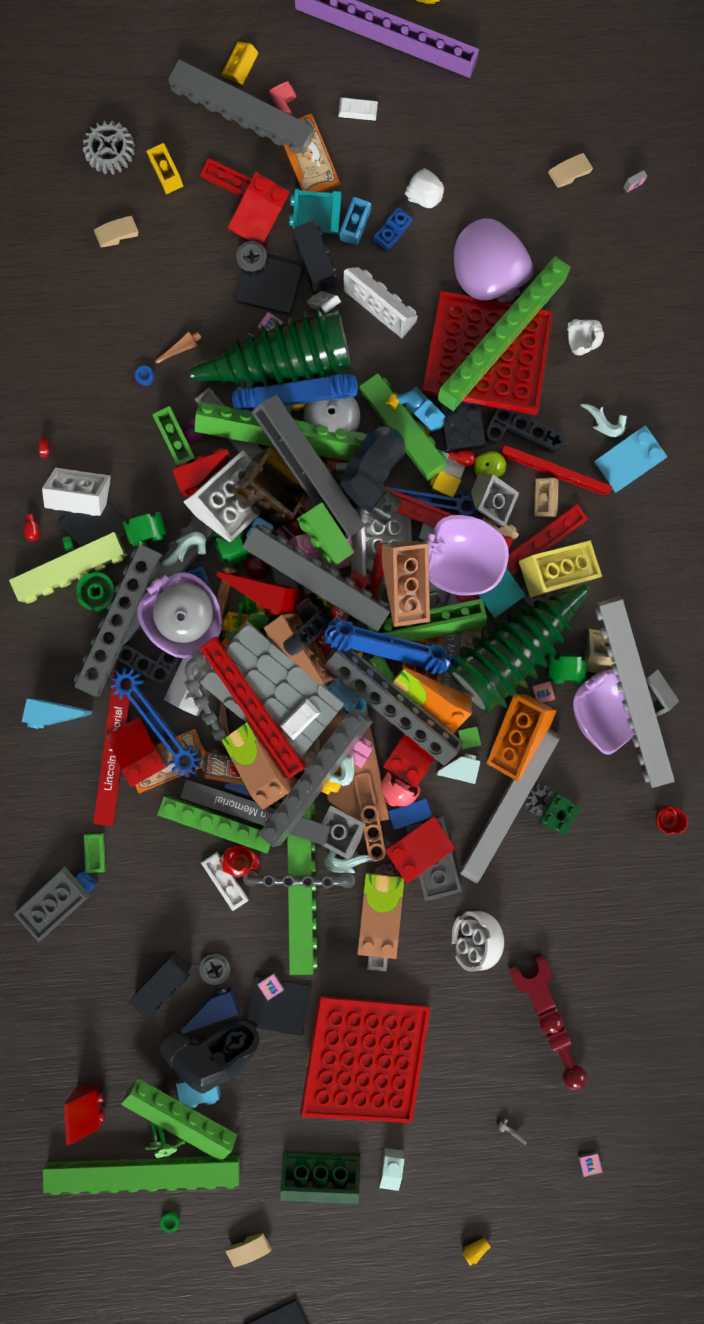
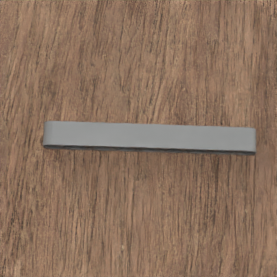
[460,728,561,883]

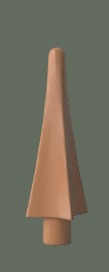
[155,331,202,363]
[218,701,230,744]

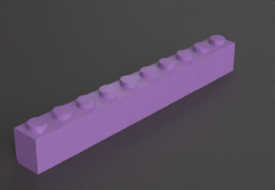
[295,0,479,78]

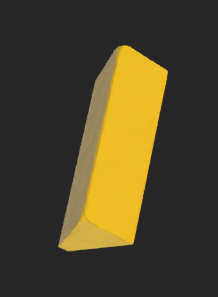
[221,42,258,85]

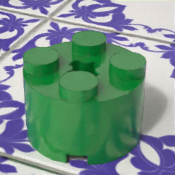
[123,512,167,548]
[212,531,250,568]
[76,572,117,612]
[548,653,588,684]

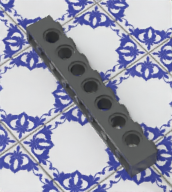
[74,545,164,697]
[324,649,463,766]

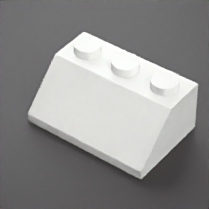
[42,468,111,516]
[164,654,211,716]

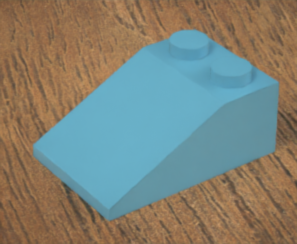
[594,425,667,493]
[22,699,92,729]

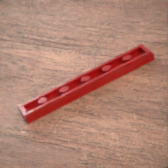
[501,445,612,496]

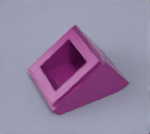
[181,418,209,444]

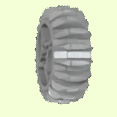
[83,120,135,175]

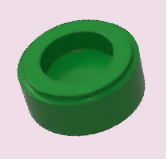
[62,535,75,553]
[160,1211,180,1233]

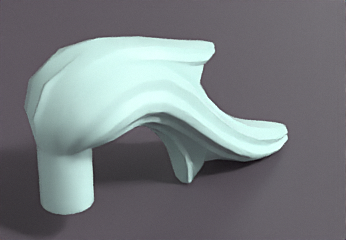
[580,404,627,437]
[161,532,206,566]
[329,754,354,786]
[325,850,376,873]

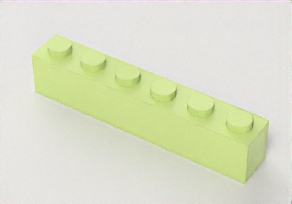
[9,532,127,604]

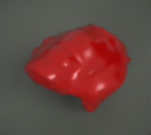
[219,844,260,877]

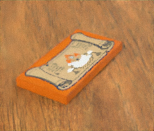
[283,113,340,192]
[135,729,205,793]

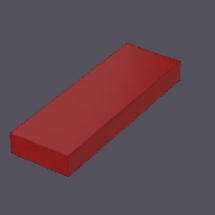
[200,158,252,197]

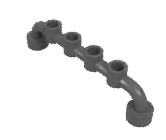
[184,650,226,748]
[243,870,355,888]

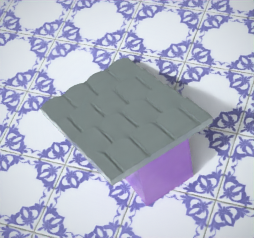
[200,620,344,758]

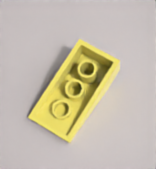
[519,540,602,598]

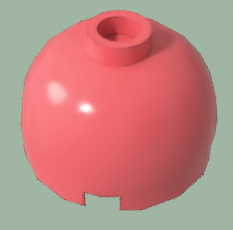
[381,771,421,807]

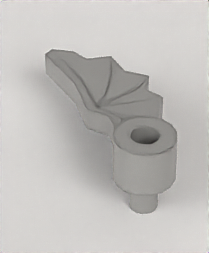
[497,1118,527,1145]

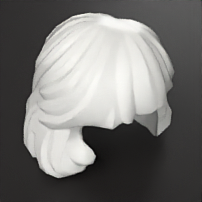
[405,168,444,208]
[567,319,604,355]

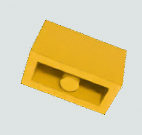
[147,143,183,194]

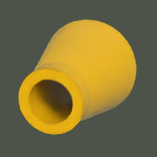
[461,1237,491,1266]

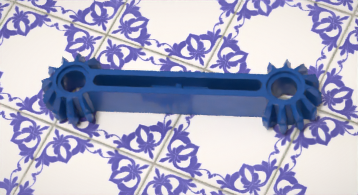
[232,374,358,412]
[387,487,479,519]
[324,618,452,675]
[110,668,202,777]

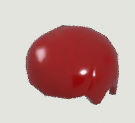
[655,805,688,835]

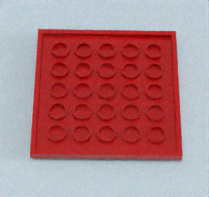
[422,291,553,415]
[300,996,431,1123]

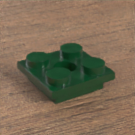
[538,792,581,837]

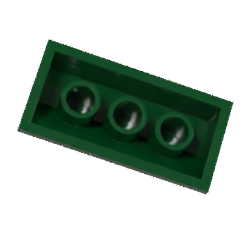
[280,1152,360,1204]

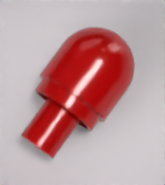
[448,449,476,466]
[23,514,40,541]

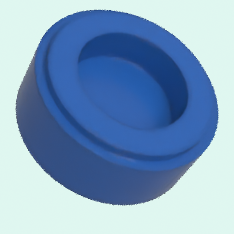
[135,365,155,386]

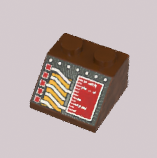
[201,747,243,785]

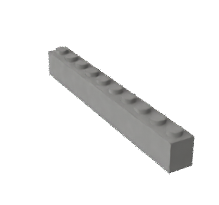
[595,596,675,788]

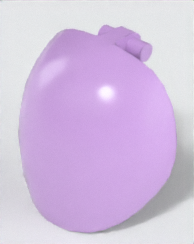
[454,218,533,303]
[424,515,509,595]
[137,573,222,658]
[573,670,635,755]

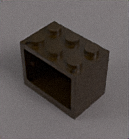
[231,446,308,527]

